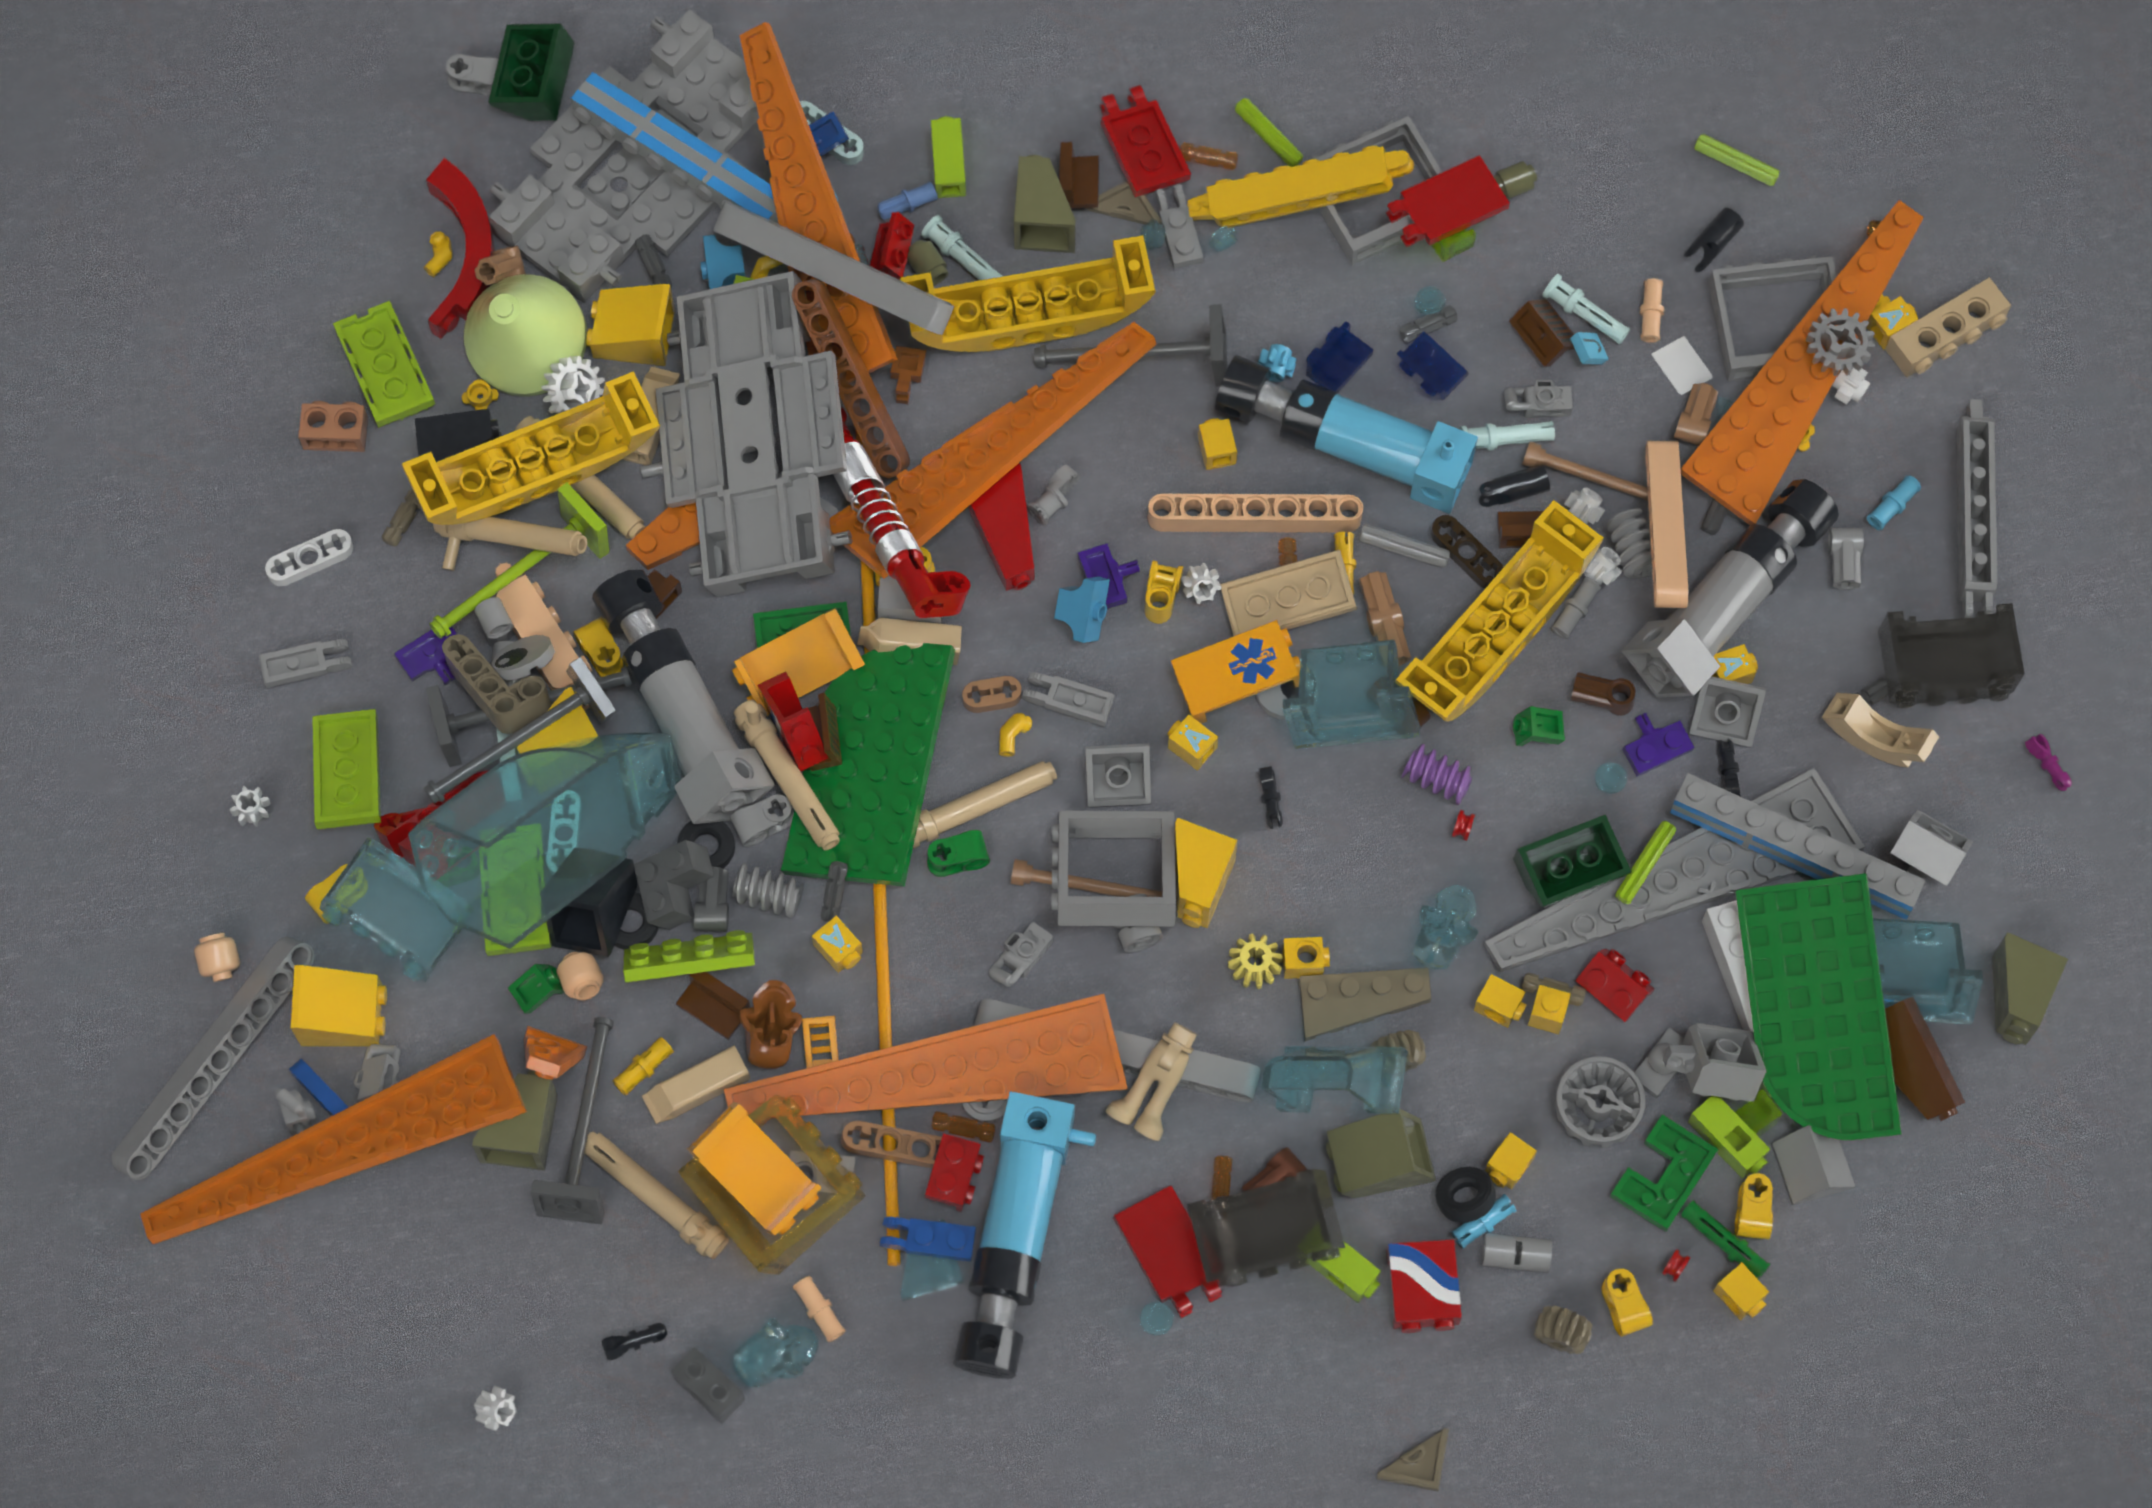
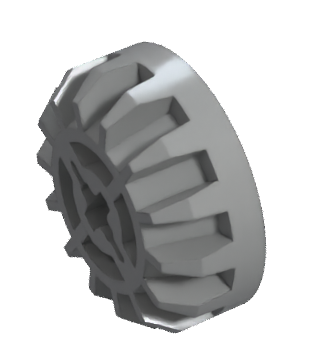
[1554,1056,1645,1148]

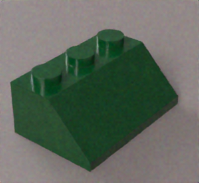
[488,23,575,121]
[1513,814,1632,908]

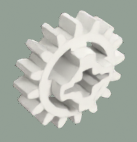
[542,356,605,414]

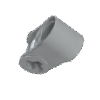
[446,54,498,96]
[730,794,794,847]

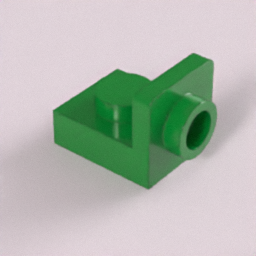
[1513,706,1565,746]
[508,964,564,1014]

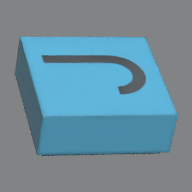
[1570,332,1609,365]

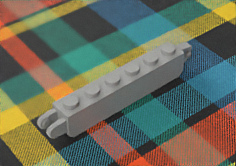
[1956,399,1997,620]

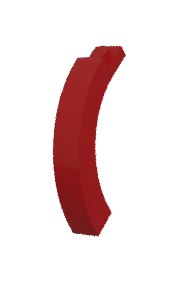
[426,158,495,339]

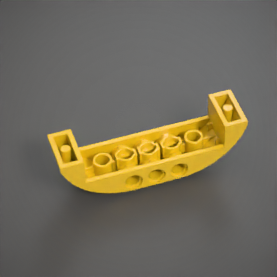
[900,235,1155,352]
[401,371,660,525]
[1395,500,1604,722]

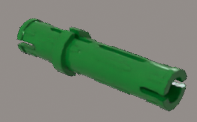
[1680,1200,1770,1280]

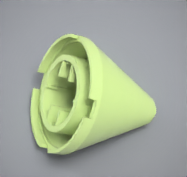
[464,274,587,397]

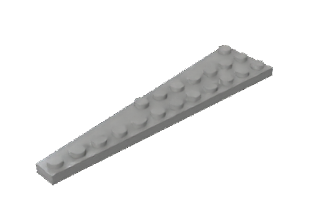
[1484,768,1865,972]

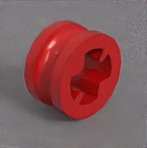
[1452,810,1476,841]
[1661,1249,1691,1283]

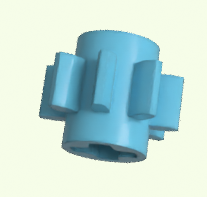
[1258,344,1297,382]

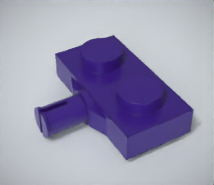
[1078,543,1140,609]
[394,627,457,685]
[1622,713,1695,777]

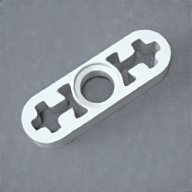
[265,529,353,586]

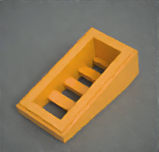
[802,1016,839,1068]

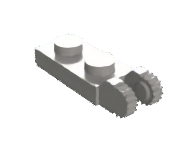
[1156,185,1204,269]
[259,639,352,688]
[1022,672,1115,726]

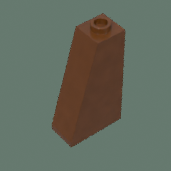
[1885,996,1966,1121]

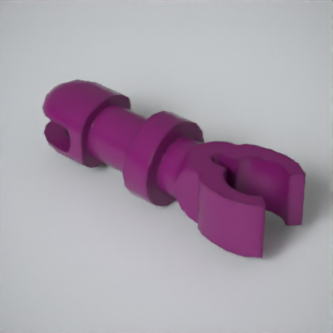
[2025,733,2072,791]

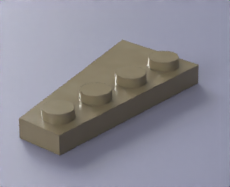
[1299,968,1432,1042]

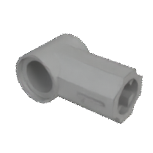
[1828,527,1864,590]
[475,597,514,646]

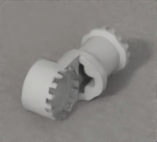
[1027,464,1080,526]

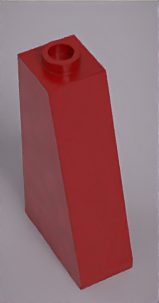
[968,463,1035,591]

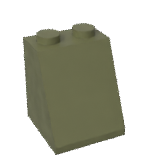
[1014,154,1075,253]
[1992,932,2068,1045]
[472,1071,558,1171]
[1326,1108,1436,1199]

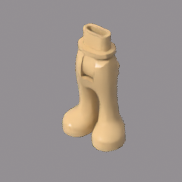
[1105,1022,1197,1141]

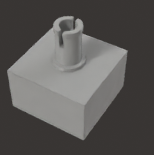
[1891,809,1973,886]

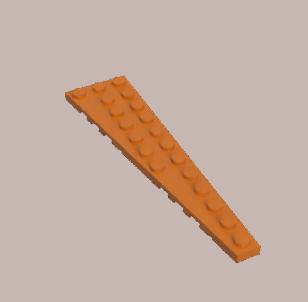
[739,22,898,383]
[1680,200,1924,526]
[829,322,1157,579]
[724,994,1128,1120]
[140,1034,527,1245]

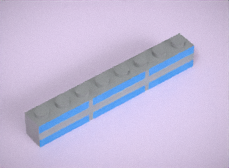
[571,72,779,224]
[1670,773,1926,920]

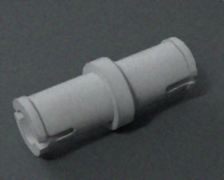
[1551,577,1601,639]

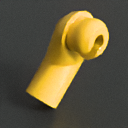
[423,231,453,277]
[750,255,784,279]
[999,713,1032,757]

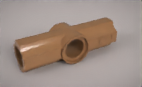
[1359,571,1411,668]

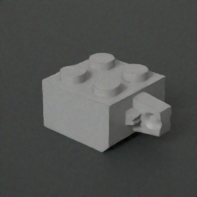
[1663,1023,1766,1102]

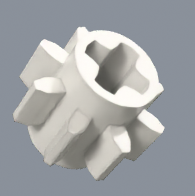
[1832,368,1871,405]
[1564,488,1605,524]
[1584,547,1622,586]
[1181,563,1222,604]
[230,786,271,827]
[474,1386,516,1431]

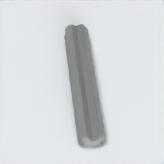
[1359,524,1450,568]

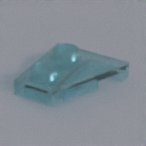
[900,1219,963,1302]

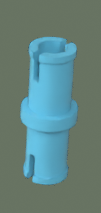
[1867,475,1921,530]
[1451,1194,1516,1249]

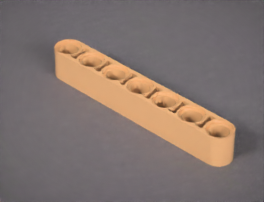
[1645,441,1688,608]
[1148,494,1363,533]

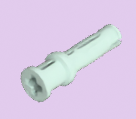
[921,215,1003,281]
[1542,274,1630,345]
[1459,421,1555,451]

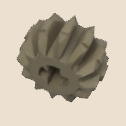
[1370,1030,1426,1076]
[1534,1306,1593,1354]

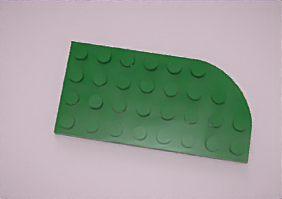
[781,643,955,887]
[1735,873,1902,1141]

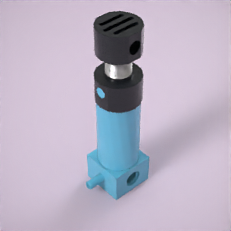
[1215,355,1478,514]
[953,1091,1096,1379]

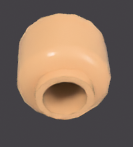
[194,933,240,982]
[556,952,604,1001]

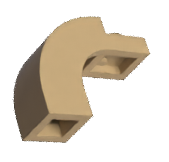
[1822,693,1939,768]

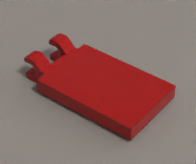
[1100,85,1191,197]
[1385,155,1510,247]
[1114,1185,1222,1319]

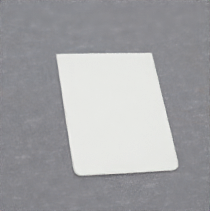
[1651,336,1713,395]

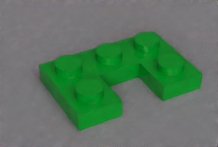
[753,601,851,648]
[1610,1114,1718,1232]

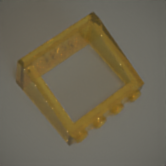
[678,1095,866,1275]

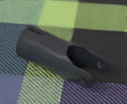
[1684,207,1744,272]
[1479,464,1550,507]

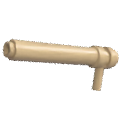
[515,416,646,539]
[433,517,587,571]
[734,700,840,850]
[913,761,1057,849]
[584,1131,729,1259]

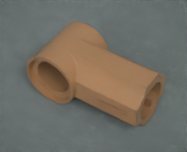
[475,245,526,285]
[1673,383,1719,446]

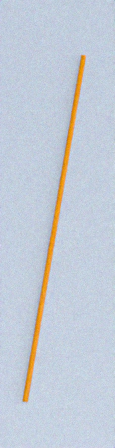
[855,428,901,1266]

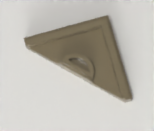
[1086,181,1162,228]
[1377,1428,1449,1492]

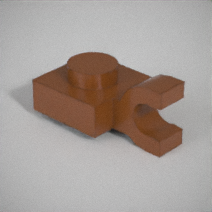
[891,346,926,404]

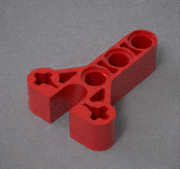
[374,770,505,877]

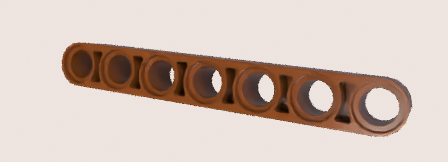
[792,279,910,478]

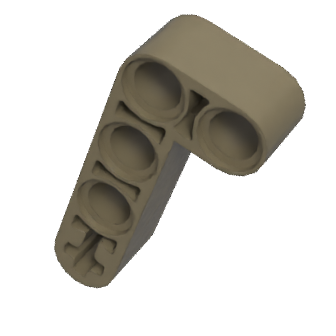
[442,634,552,734]

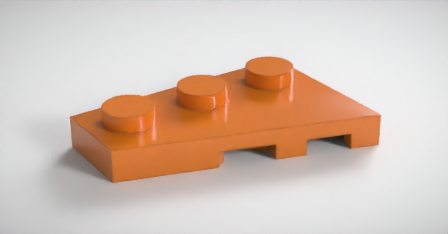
[625,503,700,570]
[524,1026,587,1080]

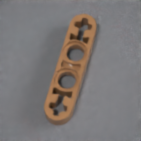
[841,1121,942,1169]

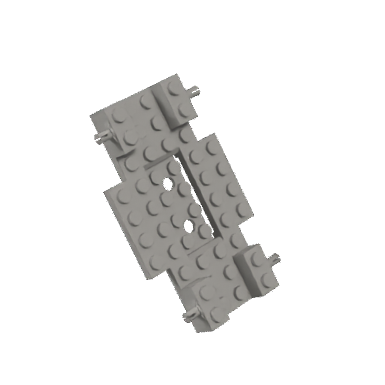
[489,9,759,303]
[656,271,852,597]

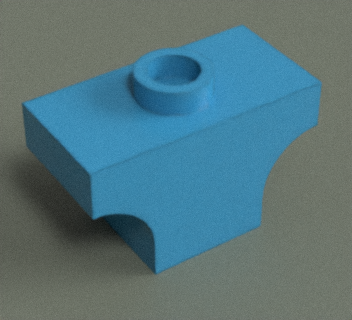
[700,235,745,289]
[1054,577,1110,643]

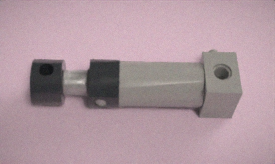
[1621,479,1839,698]
[592,570,775,824]

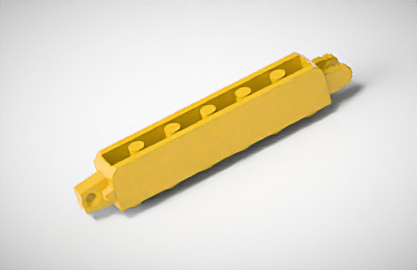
[1187,146,1415,229]

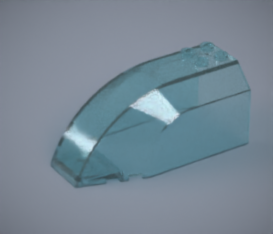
[408,733,680,949]

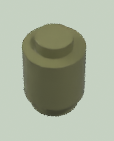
[1493,161,1537,199]
[907,240,949,286]

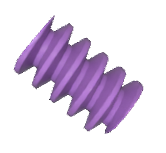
[1401,743,1473,805]

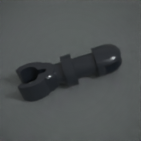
[1718,739,1741,797]
[1259,766,1283,829]
[601,1323,667,1360]

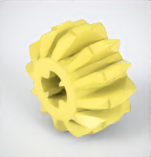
[1228,933,1283,989]

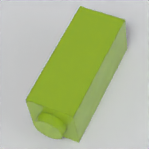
[931,116,966,198]
[1688,1096,1771,1179]
[1297,1222,1381,1304]

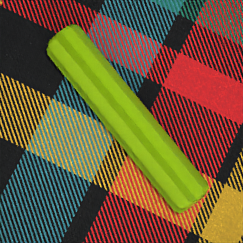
[1235,98,1303,167]
[1695,134,1780,186]
[1615,821,1676,904]

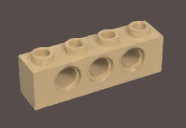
[1885,277,2011,378]

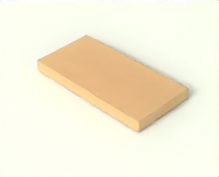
[1220,549,1357,636]

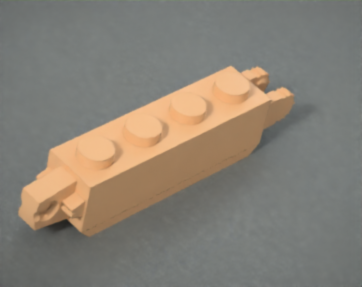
[495,562,593,711]

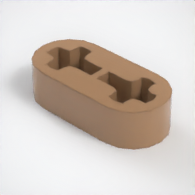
[962,676,1022,713]

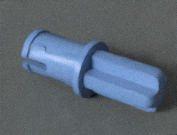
[877,182,938,219]

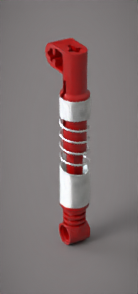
[833,407,971,618]

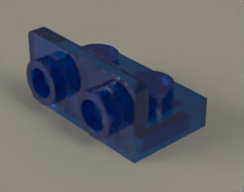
[1306,321,1374,393]
[1396,331,1469,401]

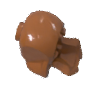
[739,980,802,1069]

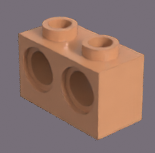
[298,401,368,452]

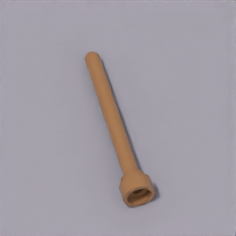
[1522,441,1648,501]
[1011,859,1162,897]

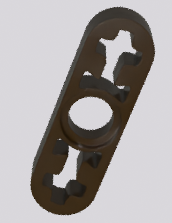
[1431,515,1503,588]

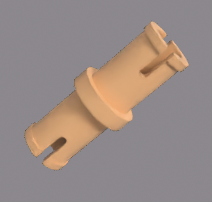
[1640,278,1664,343]
[793,1276,846,1343]

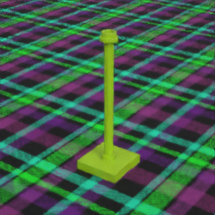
[429,482,610,639]

